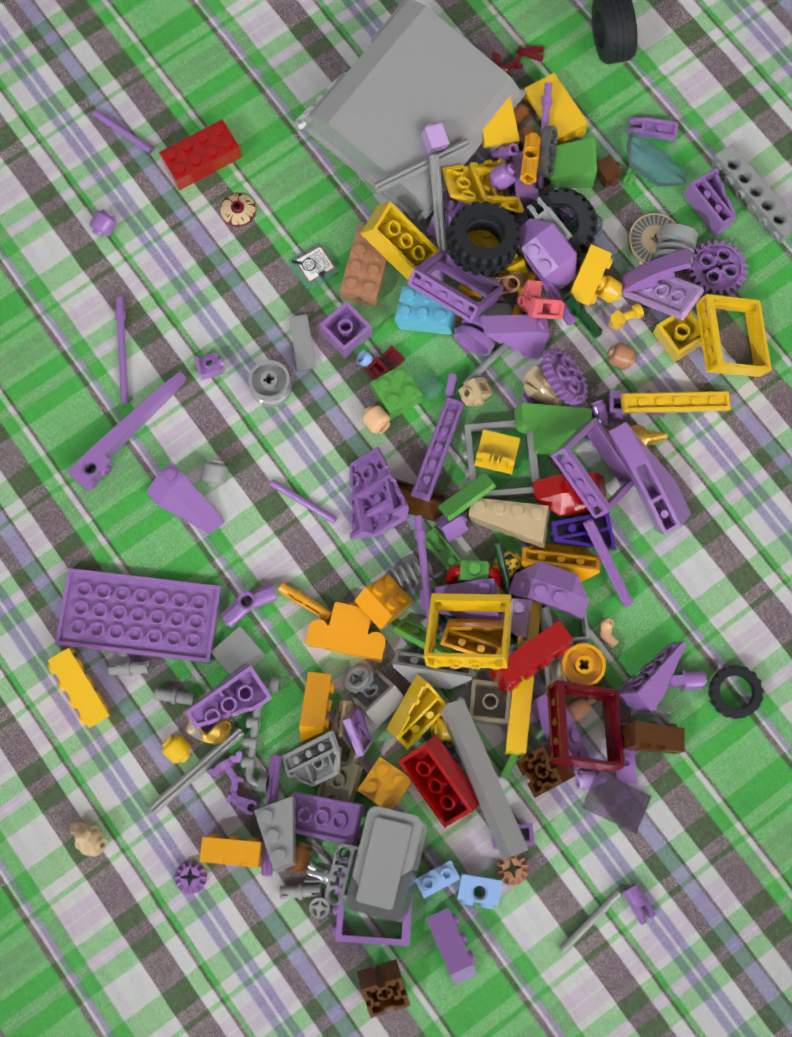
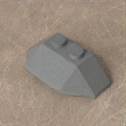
[393,644,473,690]
[281,731,341,787]

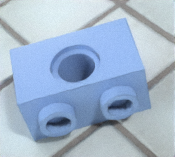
[415,860,460,898]
[457,874,502,909]

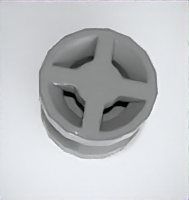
[309,897,330,918]

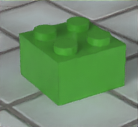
[370,364,422,420]

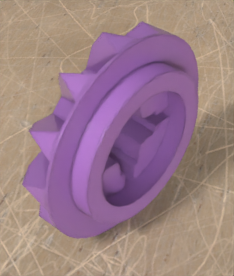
[174,861,207,894]

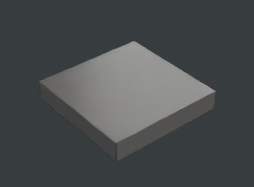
[211,627,266,674]

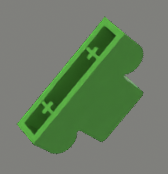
[514,403,592,457]

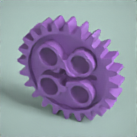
[687,239,748,296]
[541,348,589,406]

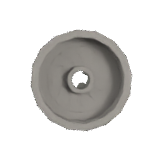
[248,360,292,407]

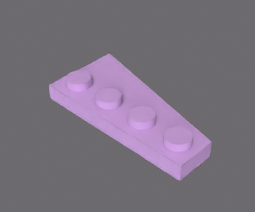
[499,598,532,640]

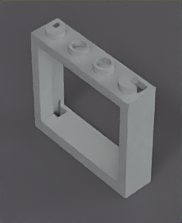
[461,420,540,500]

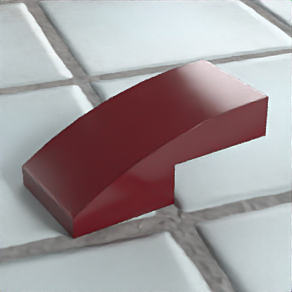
[364,345,406,380]

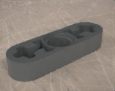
[538,125,558,178]

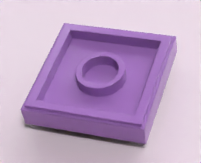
[343,706,373,757]

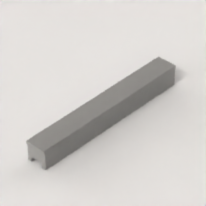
[440,699,529,860]

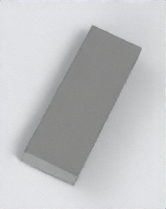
[289,314,316,371]

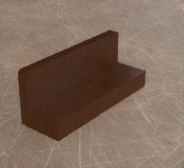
[395,479,449,522]

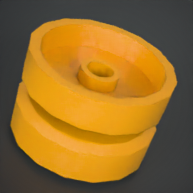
[560,643,606,686]

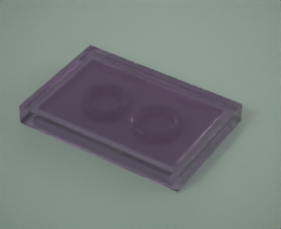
[582,771,651,833]

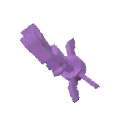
[207,751,258,815]

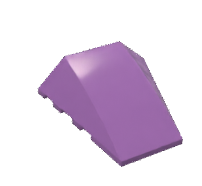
[350,447,409,540]

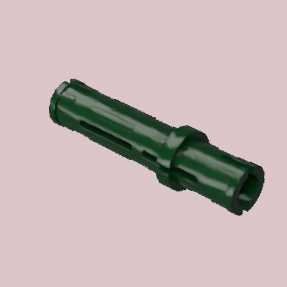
[562,293,603,338]

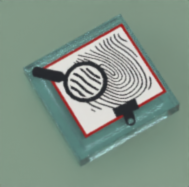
[289,243,339,291]

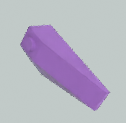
[146,463,225,535]
[618,641,686,712]
[184,663,272,728]

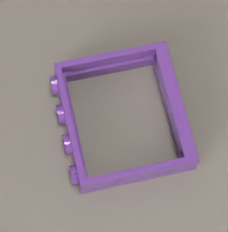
[407,249,505,323]
[550,417,634,519]
[332,857,412,946]

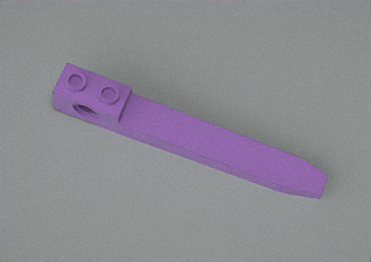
[67,372,187,492]

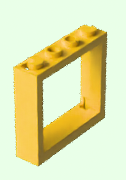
[696,294,772,377]
[424,593,513,670]

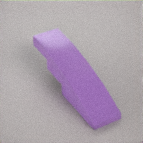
[621,248,692,294]

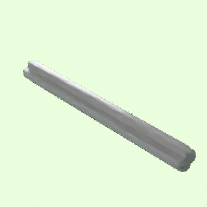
[373,139,471,193]
[429,154,447,259]
[149,727,245,814]

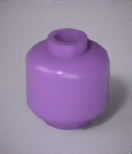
[489,162,517,190]
[89,209,117,238]

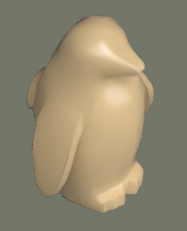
[522,365,563,406]

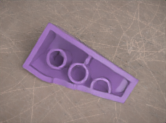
[480,315,550,360]
[420,578,500,620]

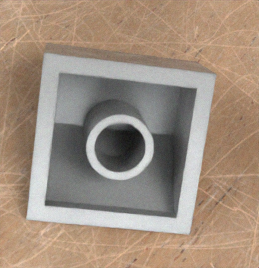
[348,669,404,727]

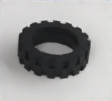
[708,665,764,719]

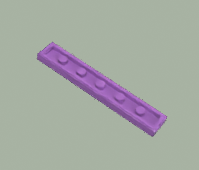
[411,397,465,502]

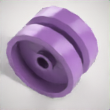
[454,314,495,356]

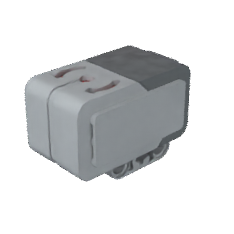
[325,806,428,922]

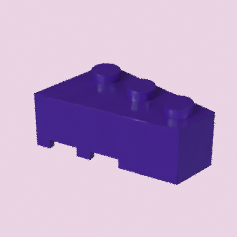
[549,512,616,551]

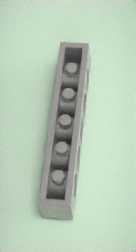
[712,144,792,244]

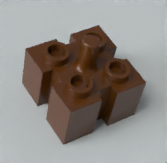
[516,743,576,798]
[357,959,410,1018]

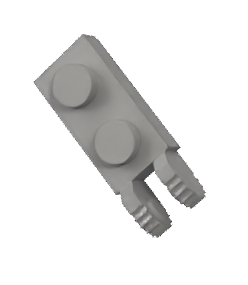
[527,196,573,241]

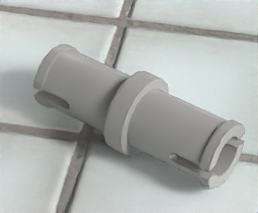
[108,661,149,676]
[154,687,196,706]
[279,883,322,900]

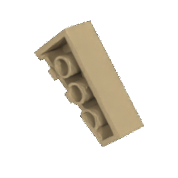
[469,498,550,549]

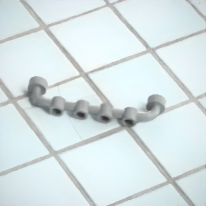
[241,677,281,792]

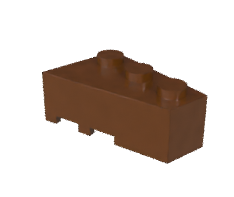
[621,721,685,754]

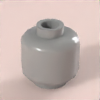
[202,459,228,488]

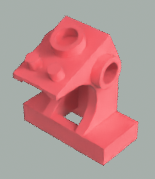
[517,280,565,319]

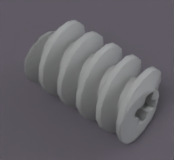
[390,557,434,589]

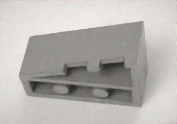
[254,796,296,872]

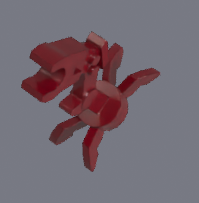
[491,45,545,78]

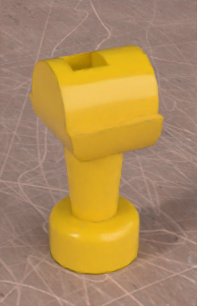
[609,303,644,330]

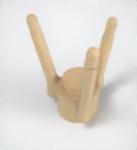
[331,700,355,737]

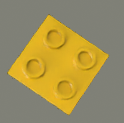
[474,430,520,474]

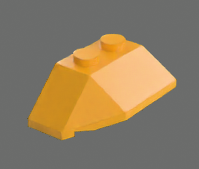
[521,543,600,582]

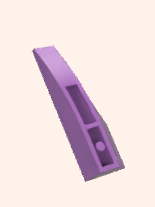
[608,422,691,535]

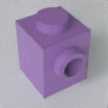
[434,513,468,542]

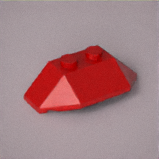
[532,472,607,516]

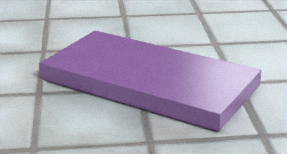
[291,791,364,846]

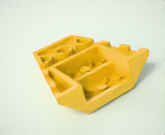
[441,158,524,213]

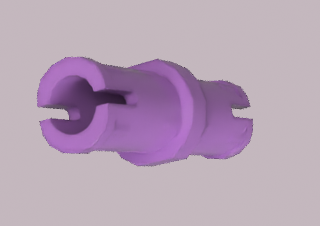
[490,143,519,161]

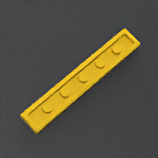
[620,391,731,413]

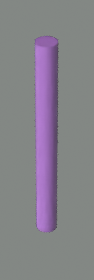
[93,110,153,154]
[269,479,337,524]

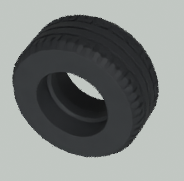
[592,0,638,65]

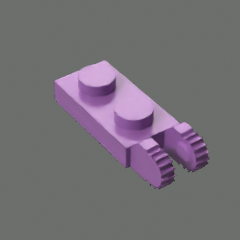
[626,117,679,142]

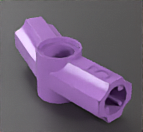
[220,584,277,628]

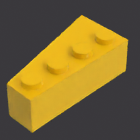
[47,646,111,728]

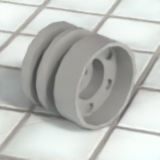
[654,224,698,264]

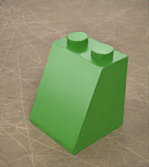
[546,137,597,188]

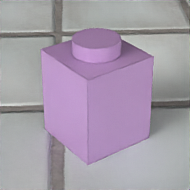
[421,123,449,155]

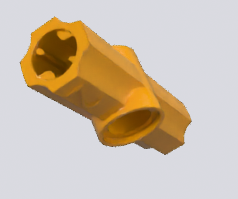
[520,132,541,185]

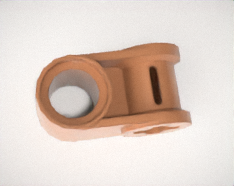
[489,271,525,295]

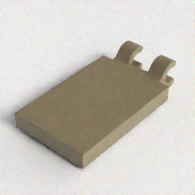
[316,746,365,803]

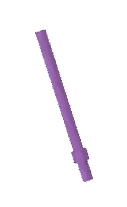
[536,82,552,190]
[115,297,128,404]
[414,515,431,625]

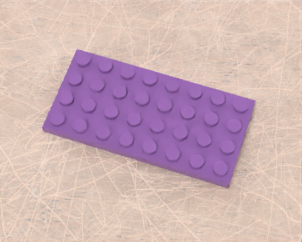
[55,568,222,664]

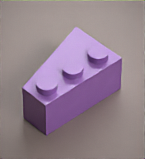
[508,152,538,210]
[683,168,737,237]
[426,908,477,985]

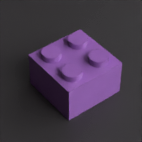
[319,301,372,358]

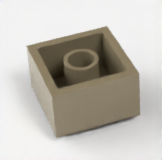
[469,679,511,726]

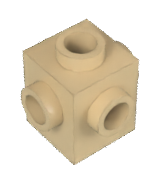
[459,378,493,407]

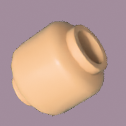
[362,406,390,434]

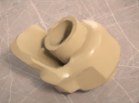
[70,822,107,857]

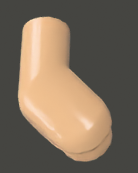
[600,618,619,648]

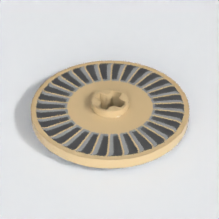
[628,213,677,264]

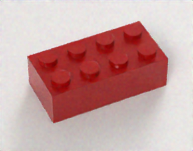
[159,119,242,191]
[489,620,574,693]
[398,734,479,828]

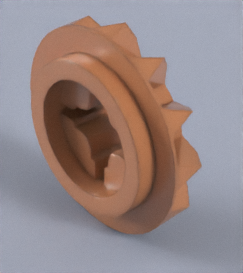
[496,854,528,886]

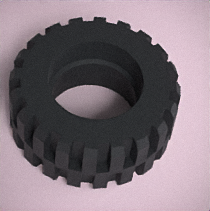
[525,187,598,258]
[446,201,520,276]

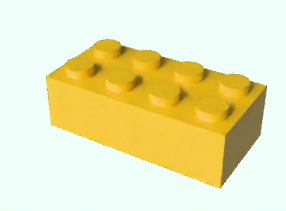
[360,201,439,281]

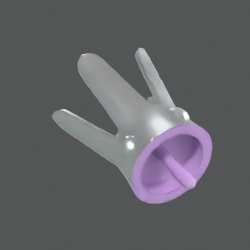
[304,861,331,885]

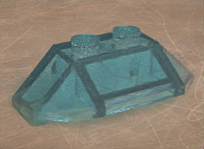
[626,131,687,186]

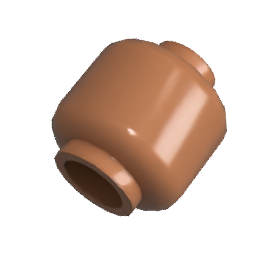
[607,342,636,370]

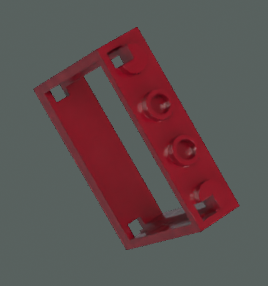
[547,680,625,773]

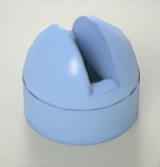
[357,350,373,367]

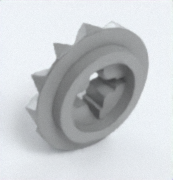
[344,664,374,694]

